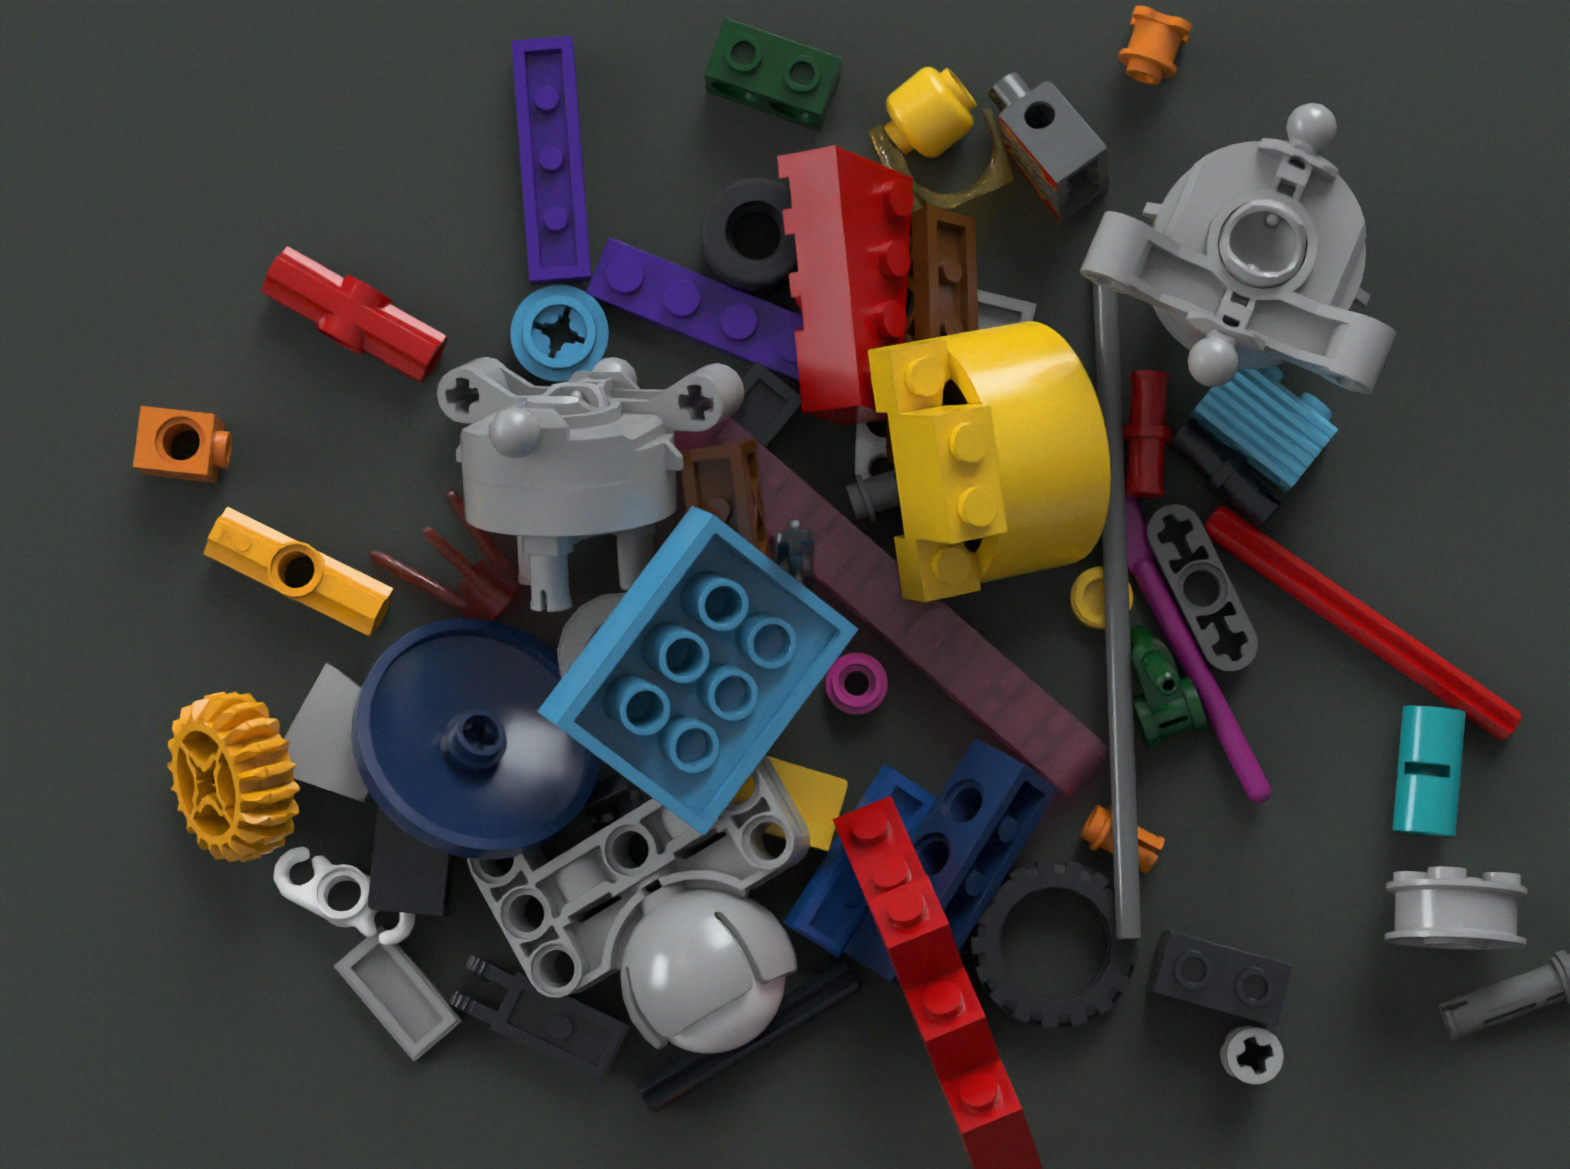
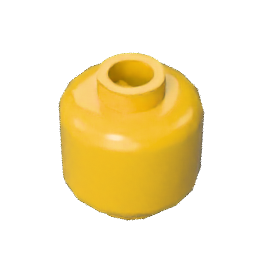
[884,67,977,159]

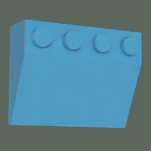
[537,506,859,836]

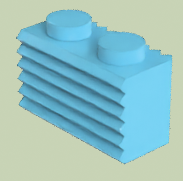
[1189,366,1339,493]

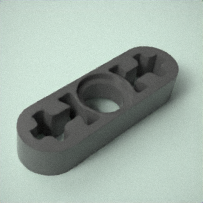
[1146,504,1258,674]

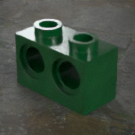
[704,17,842,132]

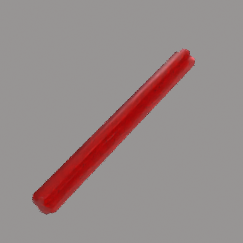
[1203,506,1522,741]

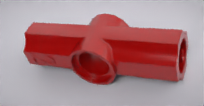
[260,246,449,384]

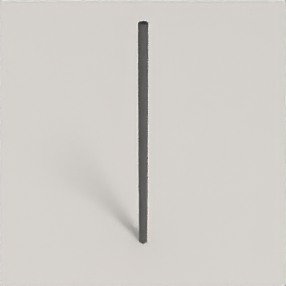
[1093,283,1142,940]

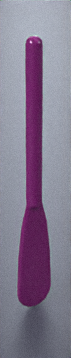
[1101,470,1271,803]

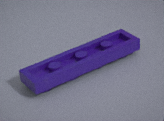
[511,36,592,286]
[586,237,804,384]

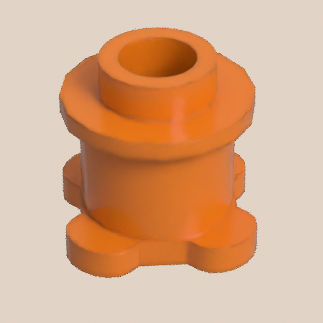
[1118,5,1192,85]

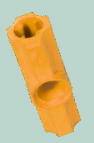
[203,507,396,638]

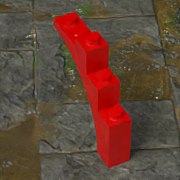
[832,796,1043,1169]

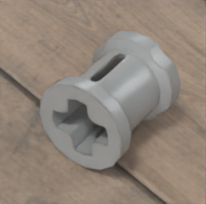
[1219,1025,1284,1085]

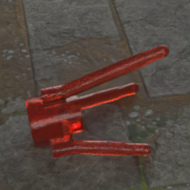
[369,489,523,622]

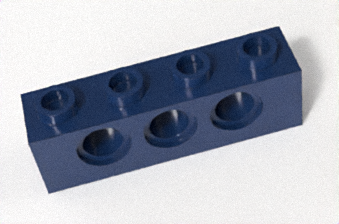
[843,738,1059,989]

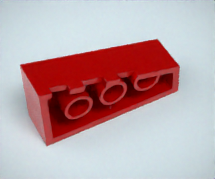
[777,145,914,426]

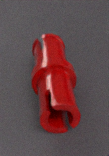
[1123,370,1172,499]

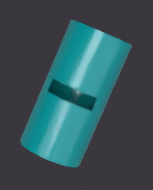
[1392,705,1466,837]

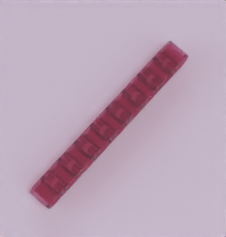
[674,393,1110,799]

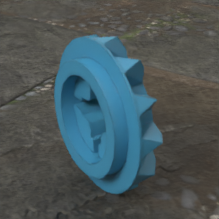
[510,285,609,382]

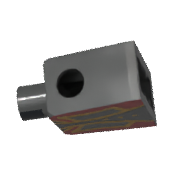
[988,72,1109,223]

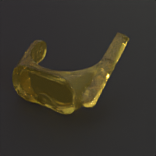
[869,107,1014,213]

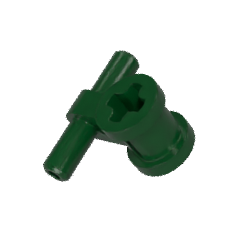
[1130,625,1208,750]

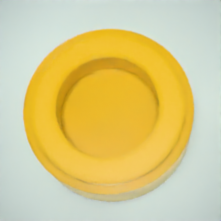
[1069,566,1133,630]

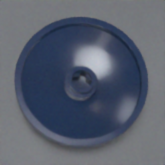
[351,618,601,860]

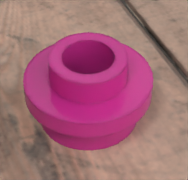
[826,653,888,715]

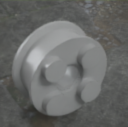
[1384,866,1527,950]

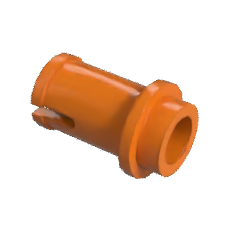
[1080,804,1165,874]

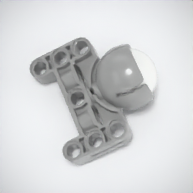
[467,754,810,1053]

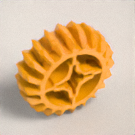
[167,692,300,862]

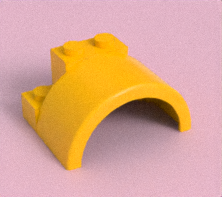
[867,321,1111,602]

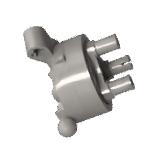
[1080,103,1397,395]
[437,357,745,612]

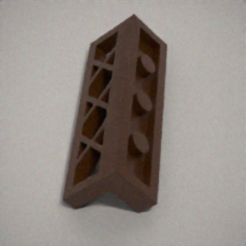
[886,206,979,463]
[679,438,771,559]

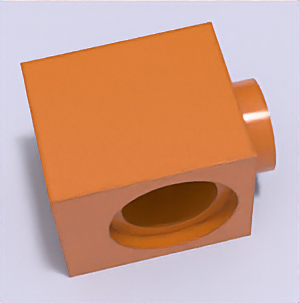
[133,406,232,483]

